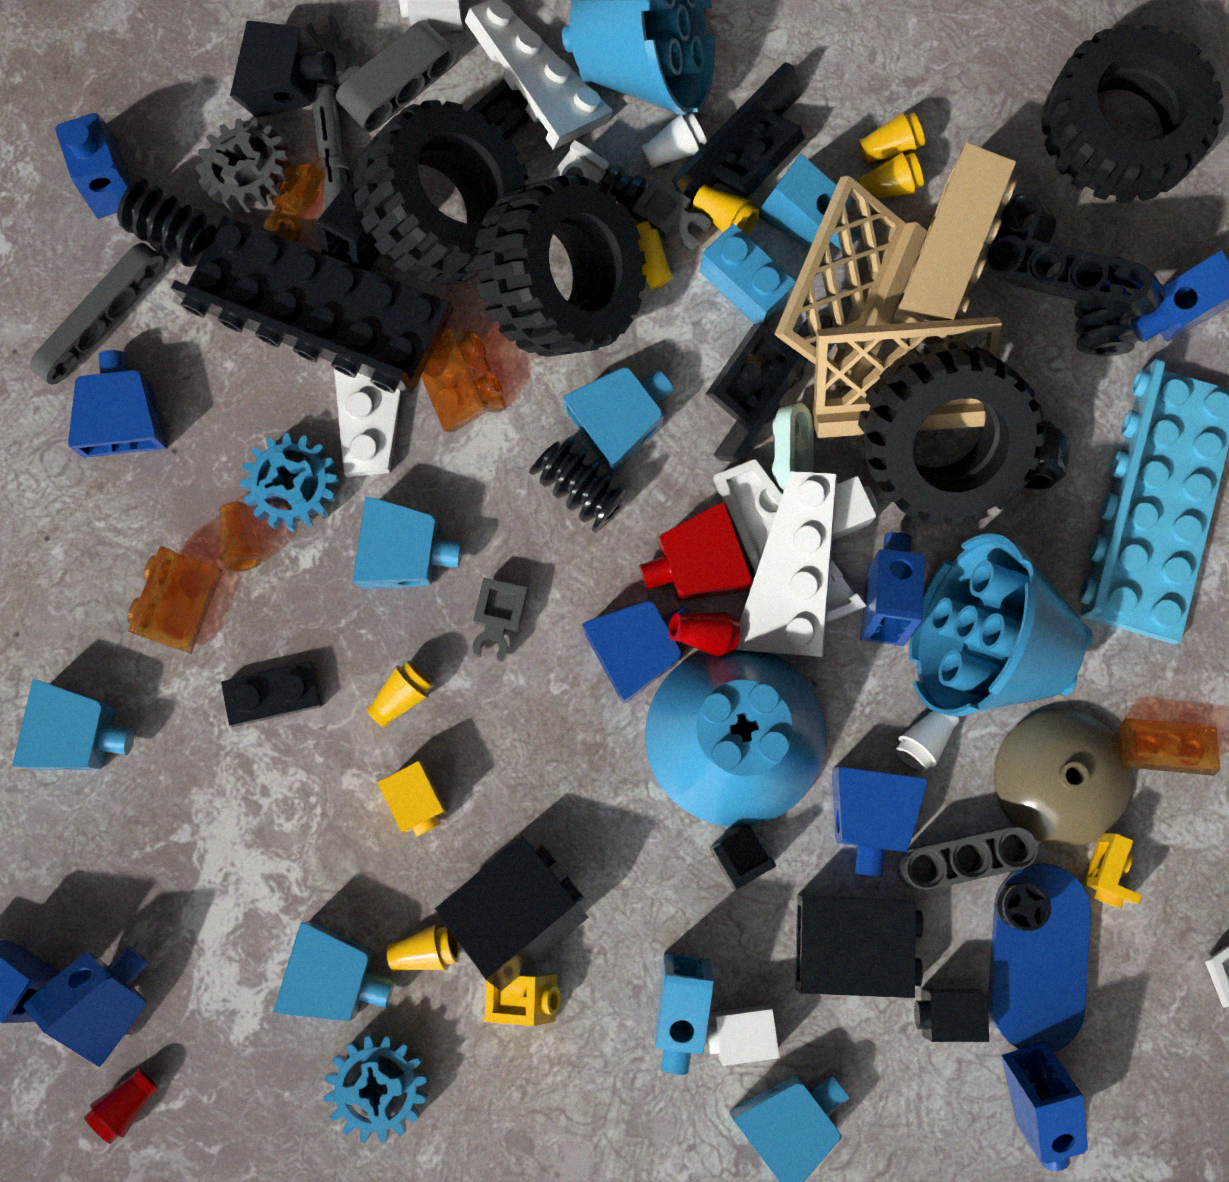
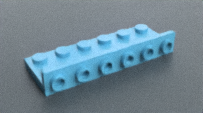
[1078,359,1229,644]

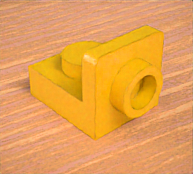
[1082,833,1143,909]
[484,974,561,1026]

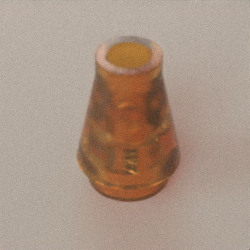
[219,502,264,572]

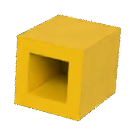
[377,761,448,837]

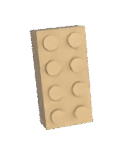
[890,142,1017,345]

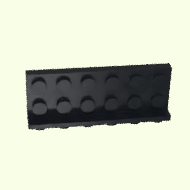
[171,216,454,394]

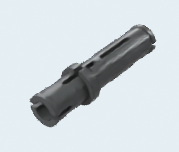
[312,84,351,210]

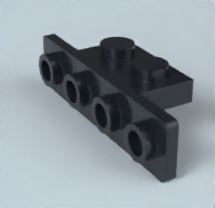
[672,62,805,209]
[706,315,832,462]

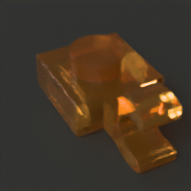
[264,164,324,243]

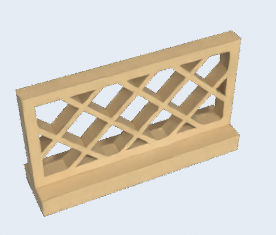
[774,175,927,387]
[811,317,1002,438]

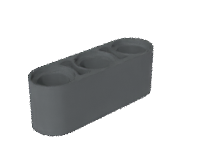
[336,20,457,132]
[897,827,1038,890]

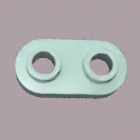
[772,403,814,491]

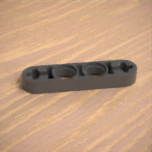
[30,243,164,385]

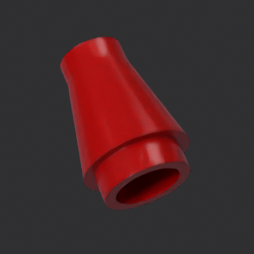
[668,612,740,657]
[84,1069,159,1144]

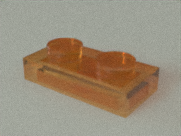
[1120,718,1221,776]

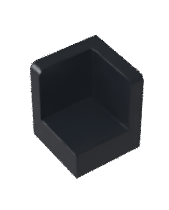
[709,825,777,890]

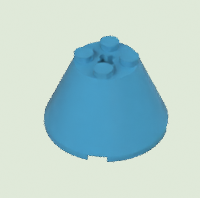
[562,0,715,115]
[909,533,1093,717]
[645,650,826,827]

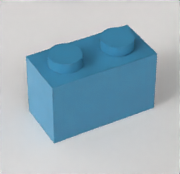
[699,223,796,326]

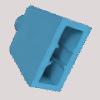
[759,154,861,250]
[563,367,674,474]
[352,497,462,589]
[12,679,134,770]
[273,920,395,1021]
[654,953,714,1075]
[729,1075,850,1182]

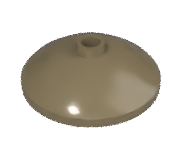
[994,709,1132,846]

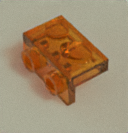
[421,328,507,432]
[127,546,223,654]

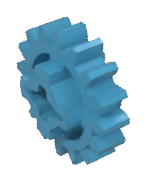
[239,433,340,532]
[324,1034,429,1143]

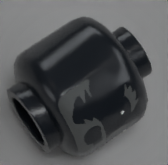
[1025,420,1070,490]

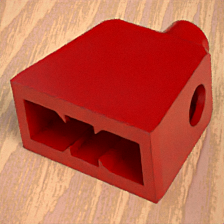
[639,502,753,601]

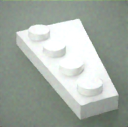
[465,0,613,150]
[334,369,403,478]
[713,459,866,623]
[736,471,837,657]

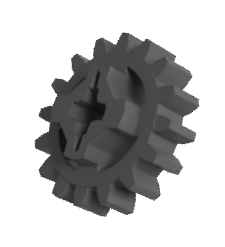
[195,118,292,213]

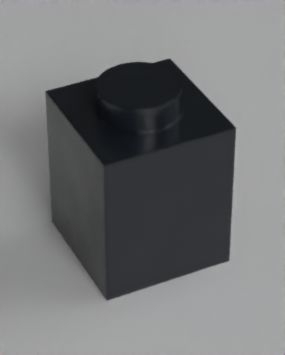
[914,989,989,1042]

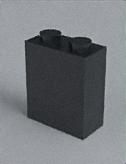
[435,835,589,991]
[795,895,923,998]

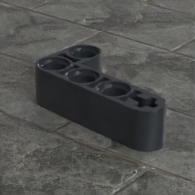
[987,193,1165,316]

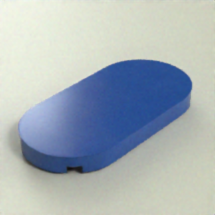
[988,863,1091,1052]

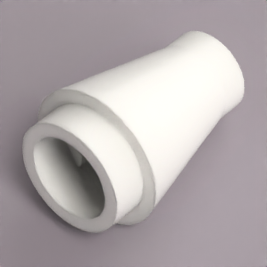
[641,113,707,170]
[895,711,959,773]

